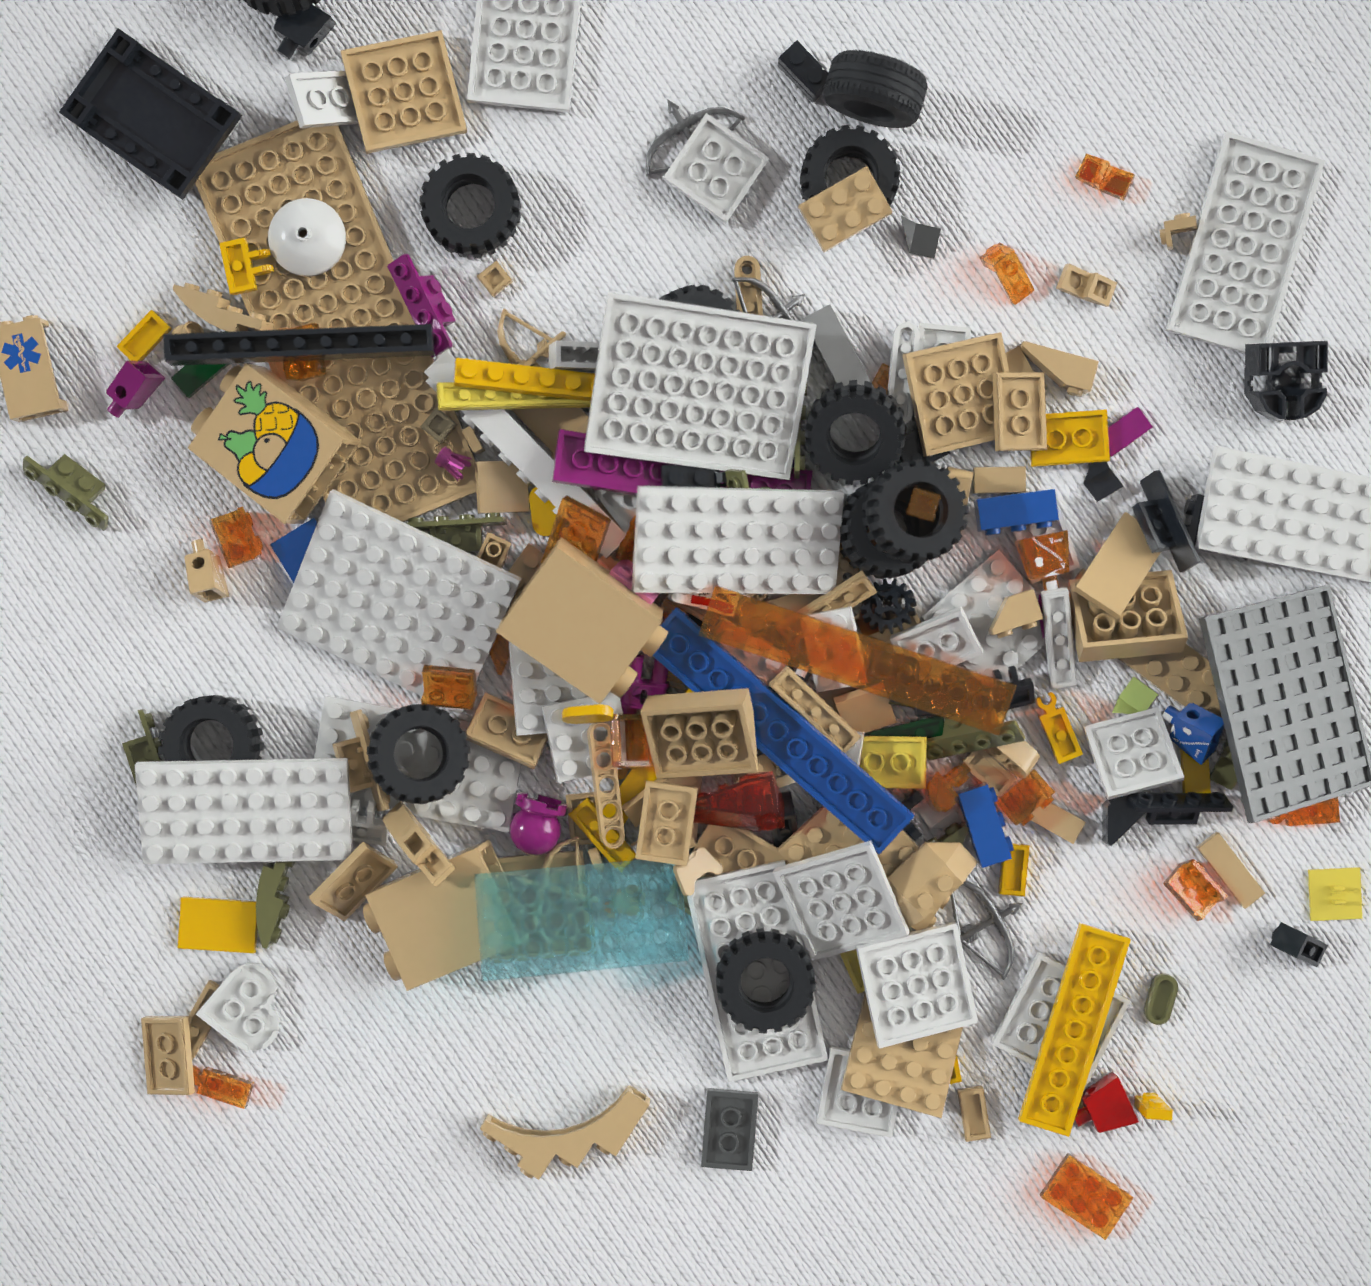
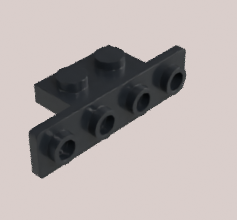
[1132,470,1200,572]
[1128,792,1233,825]

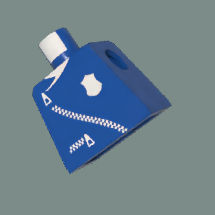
[1162,703,1225,765]

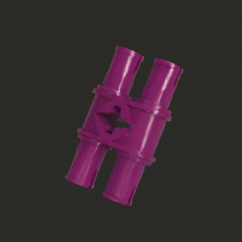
[620,653,670,733]

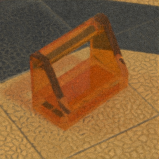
[610,714,654,769]

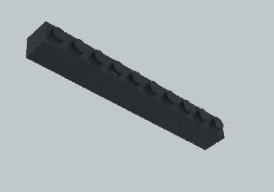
[163,324,435,366]

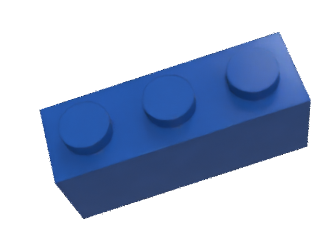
[974,489,1059,536]
[956,782,1014,868]

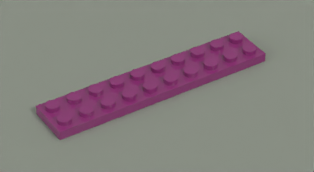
[552,429,813,496]

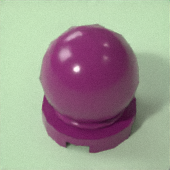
[510,792,568,856]

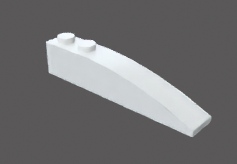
[549,341,600,373]

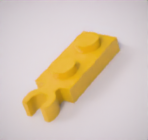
[1035,692,1083,764]

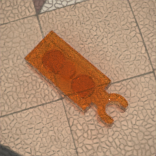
[1267,797,1340,826]
[193,1065,254,1109]

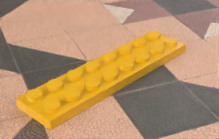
[1018,922,1131,1137]

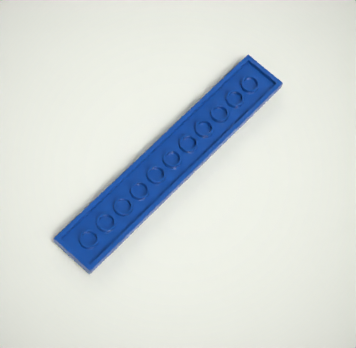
[652,607,915,855]

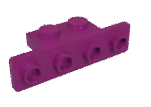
[387,254,456,357]

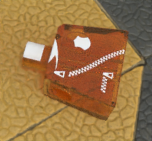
[1014,530,1069,591]

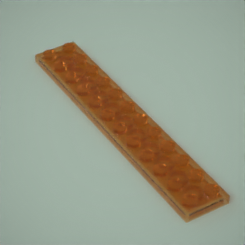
[699,585,1017,736]

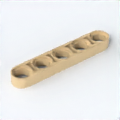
[587,722,625,849]

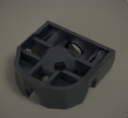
[1244,341,1328,421]

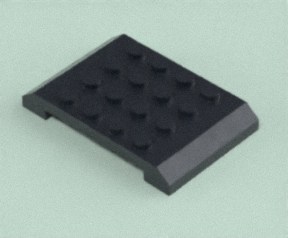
[59,28,242,200]

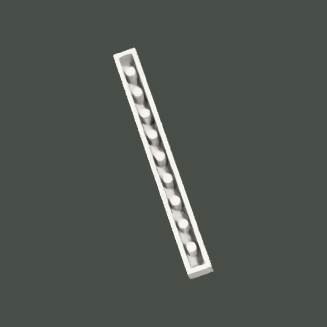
[424,351,629,559]

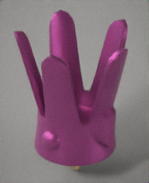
[433,446,472,481]

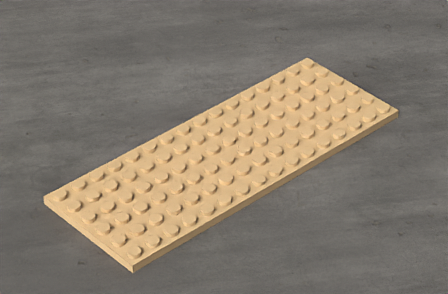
[195,120,476,522]

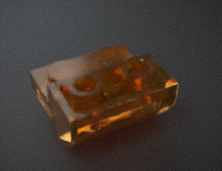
[924,762,971,812]

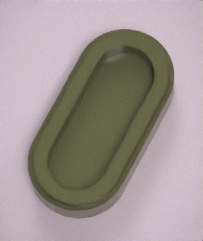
[1143,973,1178,1025]

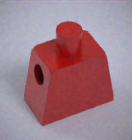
[1074,1072,1139,1133]

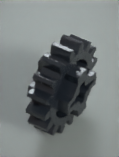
[860,578,917,634]

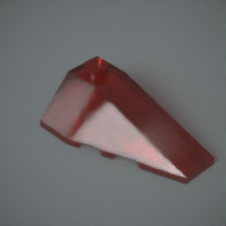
[693,771,785,831]

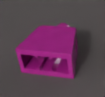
[106,361,165,418]

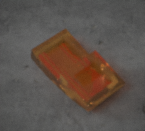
[1075,153,1135,201]

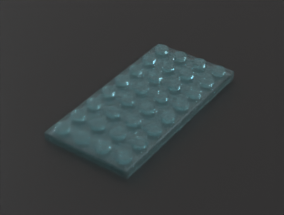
[474,860,689,982]

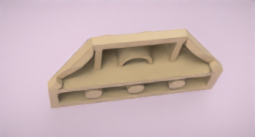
[887,842,978,928]

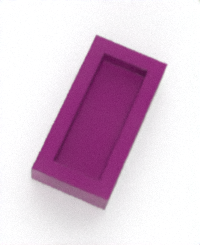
[1108,407,1153,458]

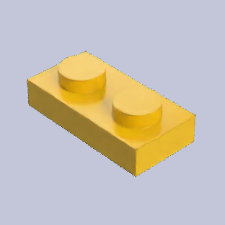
[1134,1092,1173,1121]

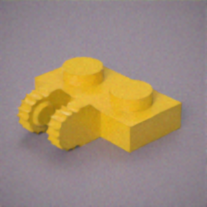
[219,238,274,296]

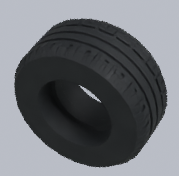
[823,50,928,128]

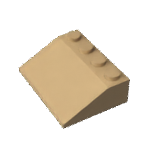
[1068,570,1188,662]
[641,688,758,779]

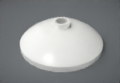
[268,198,346,277]

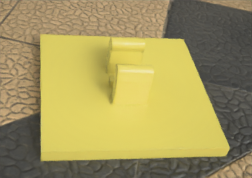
[1308,867,1363,921]

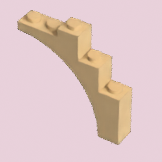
[480,1085,650,1180]

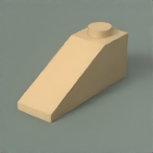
[1019,341,1099,397]

